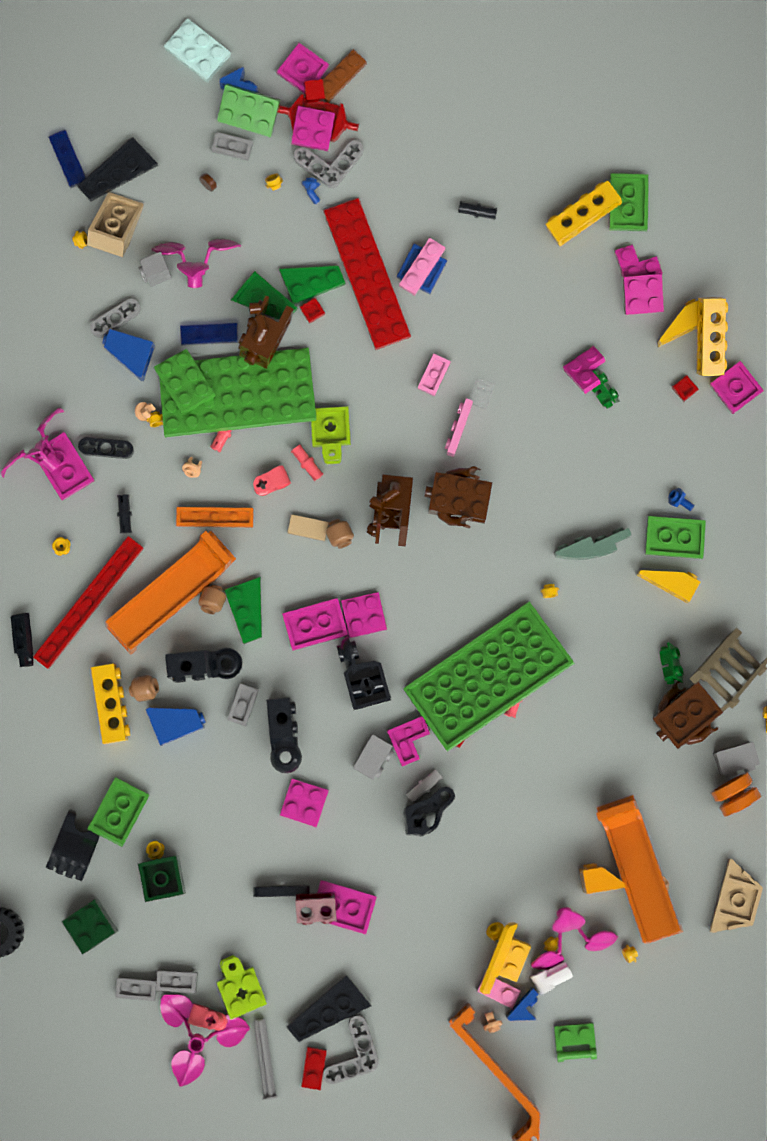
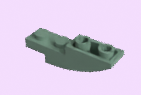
[554,527,632,560]

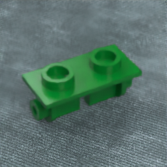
[592,370,620,409]
[659,642,684,684]

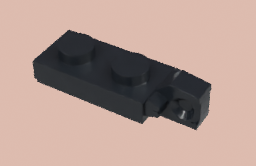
[10,613,34,667]

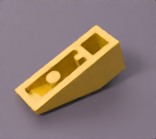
[657,299,712,347]
[637,570,701,603]

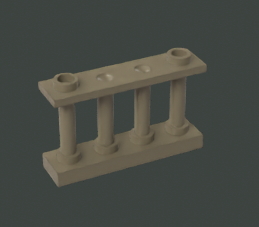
[689,627,767,712]

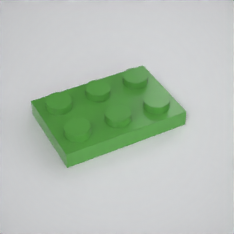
[217,84,280,137]
[609,173,648,231]
[154,349,215,415]
[645,516,706,559]
[88,777,149,847]

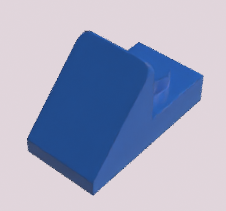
[219,67,258,93]
[506,987,539,1021]

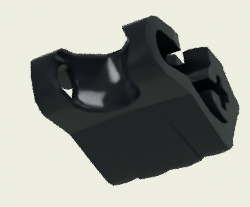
[403,787,455,837]
[46,809,100,881]

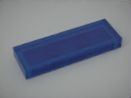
[48,130,86,189]
[180,323,238,346]

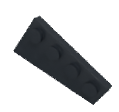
[77,137,159,202]
[286,975,372,1042]

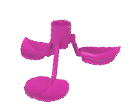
[152,239,241,288]
[1,408,64,478]
[531,907,618,970]
[160,994,250,1087]

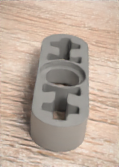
[90,299,141,338]

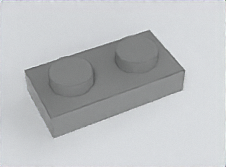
[212,132,253,161]
[227,684,259,726]
[156,970,197,993]
[115,977,156,1001]

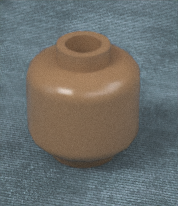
[326,519,354,549]
[198,585,226,615]
[129,675,159,702]

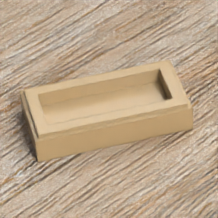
[288,515,329,542]

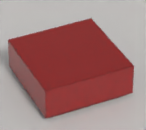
[303,79,325,101]
[299,297,325,324]
[672,375,699,402]

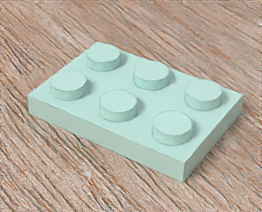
[164,18,231,83]

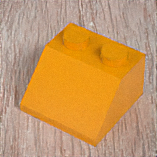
[579,863,626,894]

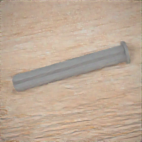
[254,1019,278,1100]

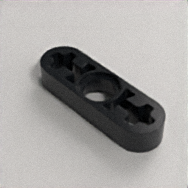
[78,437,134,459]
[253,885,310,897]

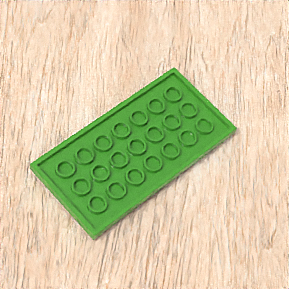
[159,348,317,438]
[403,601,574,752]

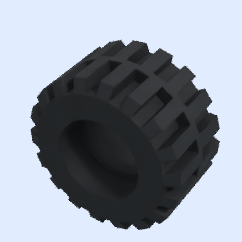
[0,907,25,958]

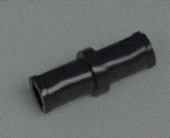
[458,201,497,220]
[117,494,132,534]

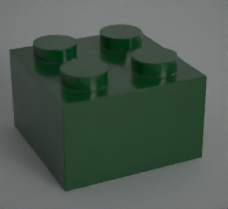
[138,855,186,902]
[61,899,118,955]

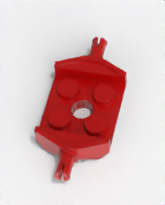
[277,94,359,142]

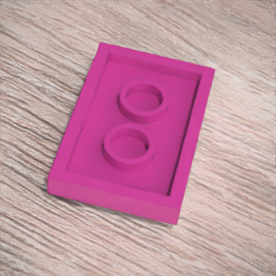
[34,432,95,501]
[282,598,348,651]
[317,880,377,935]

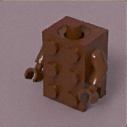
[238,296,294,369]
[424,466,493,529]
[367,474,413,547]
[652,681,724,749]

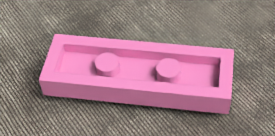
[399,238,446,296]
[445,398,473,457]

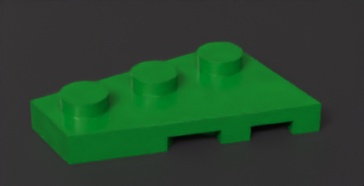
[279,266,346,305]
[231,271,298,320]
[224,577,262,644]

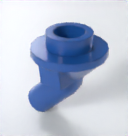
[302,178,321,205]
[668,488,695,511]

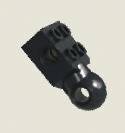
[336,635,391,710]
[165,648,243,683]
[266,697,302,774]

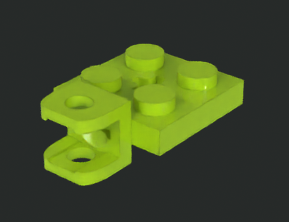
[311,406,351,465]
[216,955,267,1020]

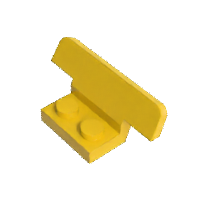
[479,922,531,994]

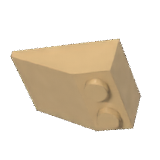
[87,192,144,257]

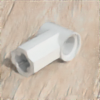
[531,961,573,995]

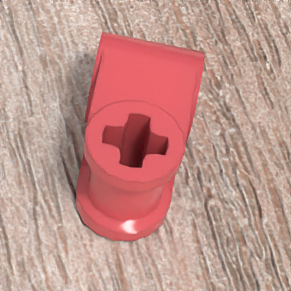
[253,465,291,496]
[187,1003,227,1031]

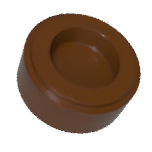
[199,173,217,192]

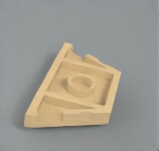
[709,859,763,933]

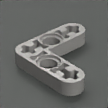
[294,140,363,188]
[323,1015,378,1084]

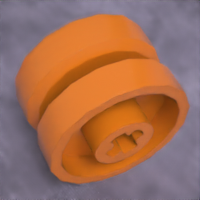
[711,772,762,817]

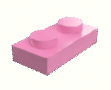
[417,354,451,397]
[477,973,521,1009]

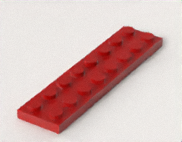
[323,198,411,350]

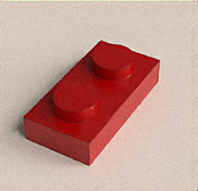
[301,1047,327,1090]

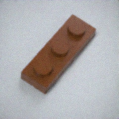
[323,49,367,103]

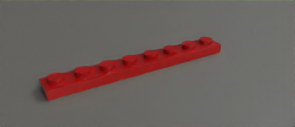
[33,536,144,669]

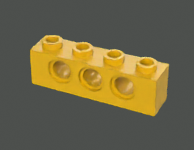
[545,180,622,247]
[696,297,728,376]
[91,663,130,744]

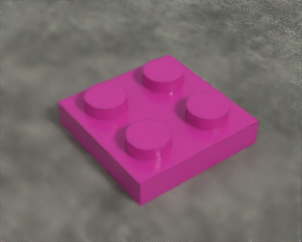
[277,43,329,94]
[291,106,335,152]
[623,273,664,315]
[710,361,764,414]
[341,592,387,638]
[280,779,329,828]

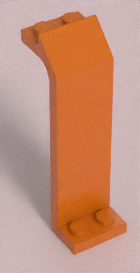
[105,531,236,655]
[596,795,684,944]
[449,1002,540,1141]

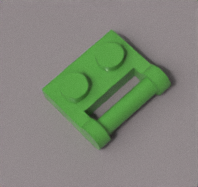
[554,1023,597,1062]

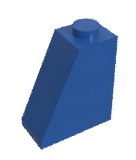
[102,329,155,382]
[146,708,206,746]

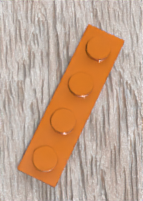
[176,507,254,528]

